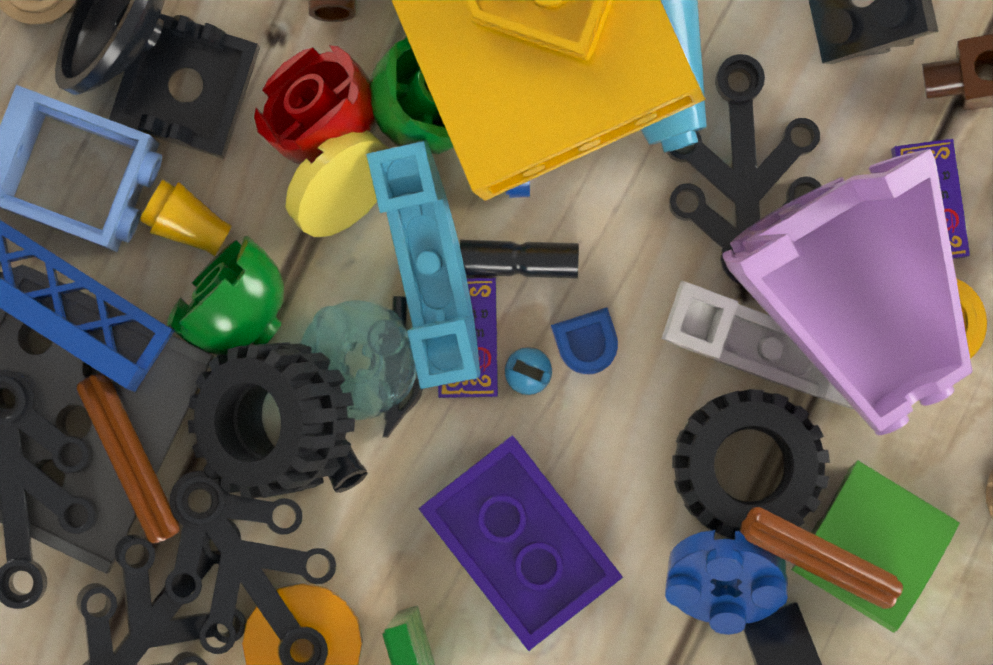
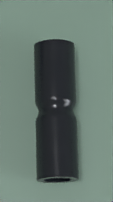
[460,239,579,279]

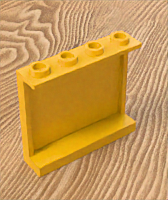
[392,0,706,201]

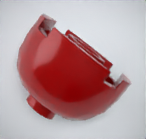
[254,45,375,164]

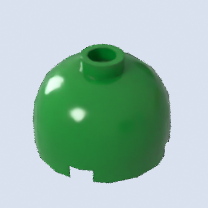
[370,37,454,154]
[167,236,284,355]

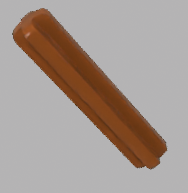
[77,373,180,544]
[740,507,903,609]

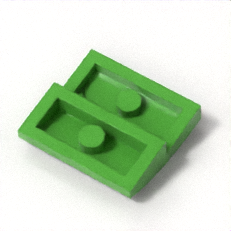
[791,460,960,633]

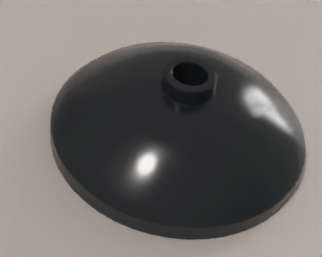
[55,0,165,95]

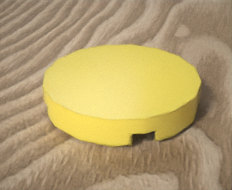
[285,131,389,237]

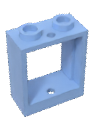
[0,85,162,252]

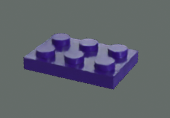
[418,435,623,652]

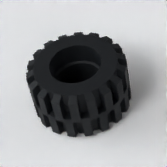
[188,342,355,499]
[672,389,830,539]

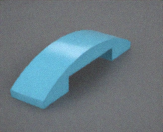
[366,140,480,389]

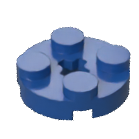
[665,530,788,635]

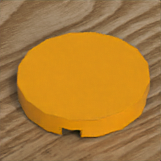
[242,583,363,665]

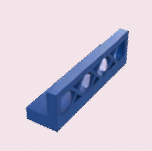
[0,220,174,392]

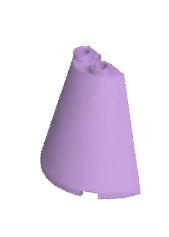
[723,149,973,435]

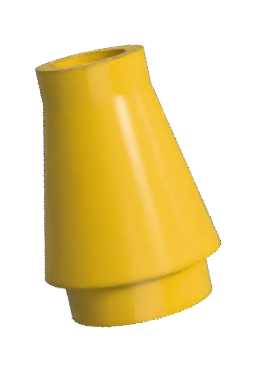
[139,179,232,256]

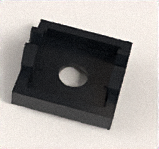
[809,0,939,64]
[109,13,260,159]

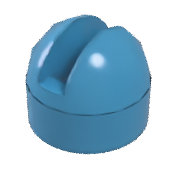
[505,347,552,395]

